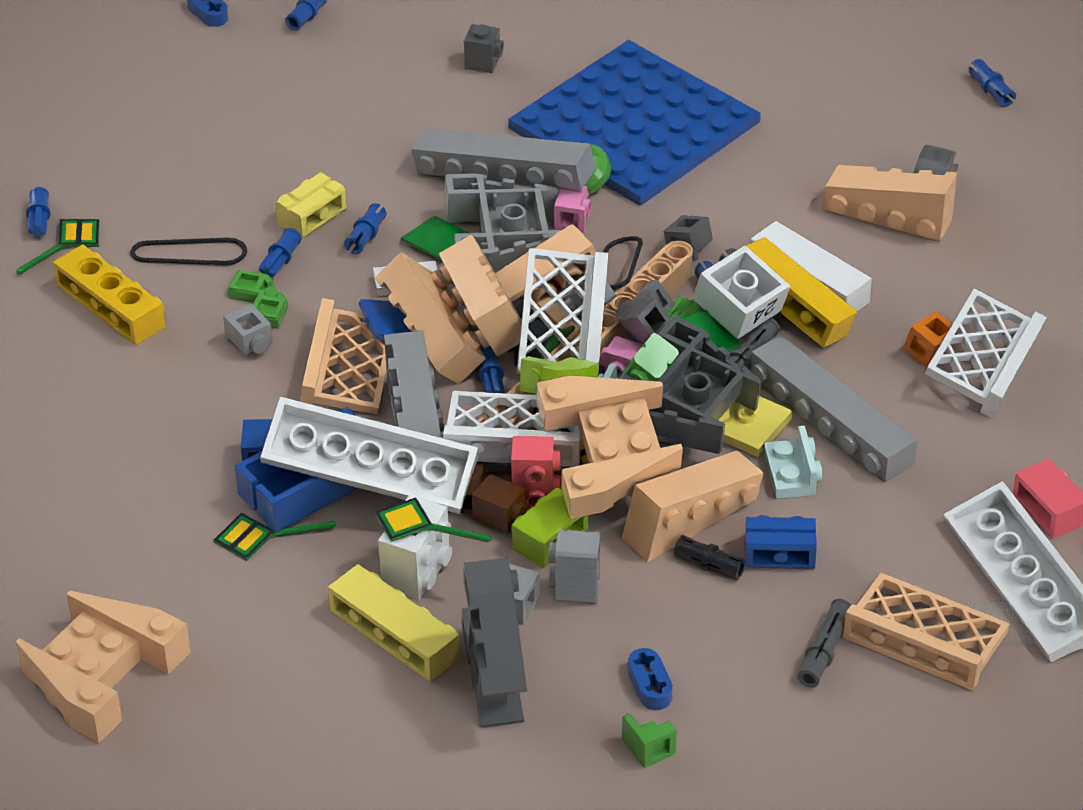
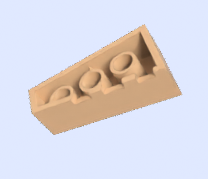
[824,165,957,242]
[495,224,595,303]
[439,234,528,357]
[375,252,486,385]
[621,450,764,562]

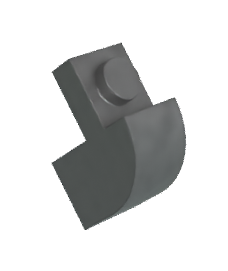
[913,144,959,175]
[616,279,675,344]

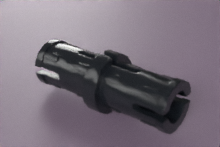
[674,535,746,580]

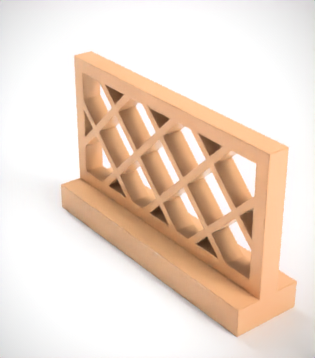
[300,298,386,415]
[842,573,1010,691]

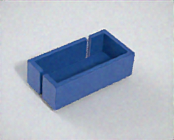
[235,407,358,533]

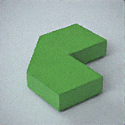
[228,270,288,329]

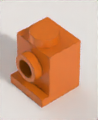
[903,311,957,368]

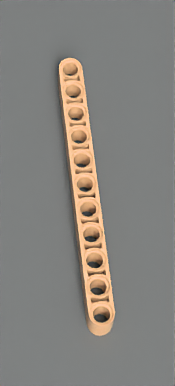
[478,241,693,429]

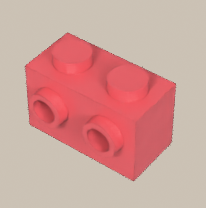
[511,436,561,509]

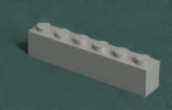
[411,128,596,190]
[750,335,917,482]

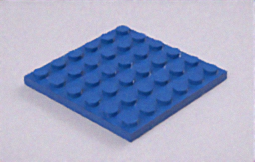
[508,39,761,206]

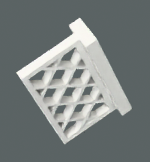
[517,248,608,374]
[924,289,1047,418]
[443,391,582,467]

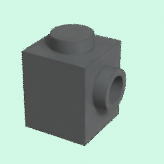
[464,24,504,73]

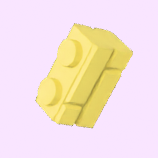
[275,172,347,238]

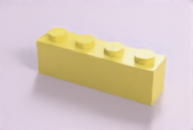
[328,564,460,682]

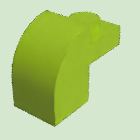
[520,356,599,395]

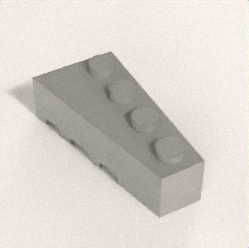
[384,330,444,438]

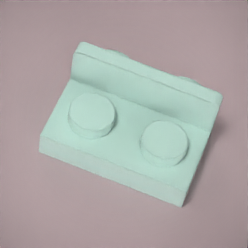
[763,425,822,499]

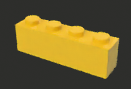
[746,237,858,348]

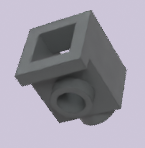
[663,215,713,261]

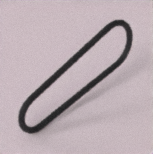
[604,236,643,290]
[130,237,247,265]

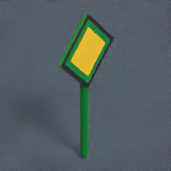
[375,497,492,542]

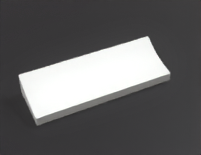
[260,397,478,514]
[944,481,1083,663]

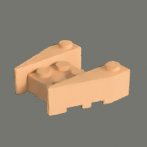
[537,376,683,519]
[16,591,191,743]

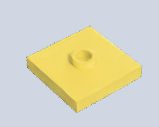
[722,396,792,457]

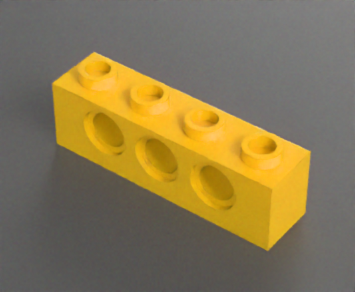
[53,244,166,345]

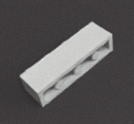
[751,221,872,311]

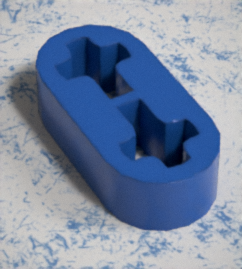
[187,0,228,27]
[628,648,673,710]

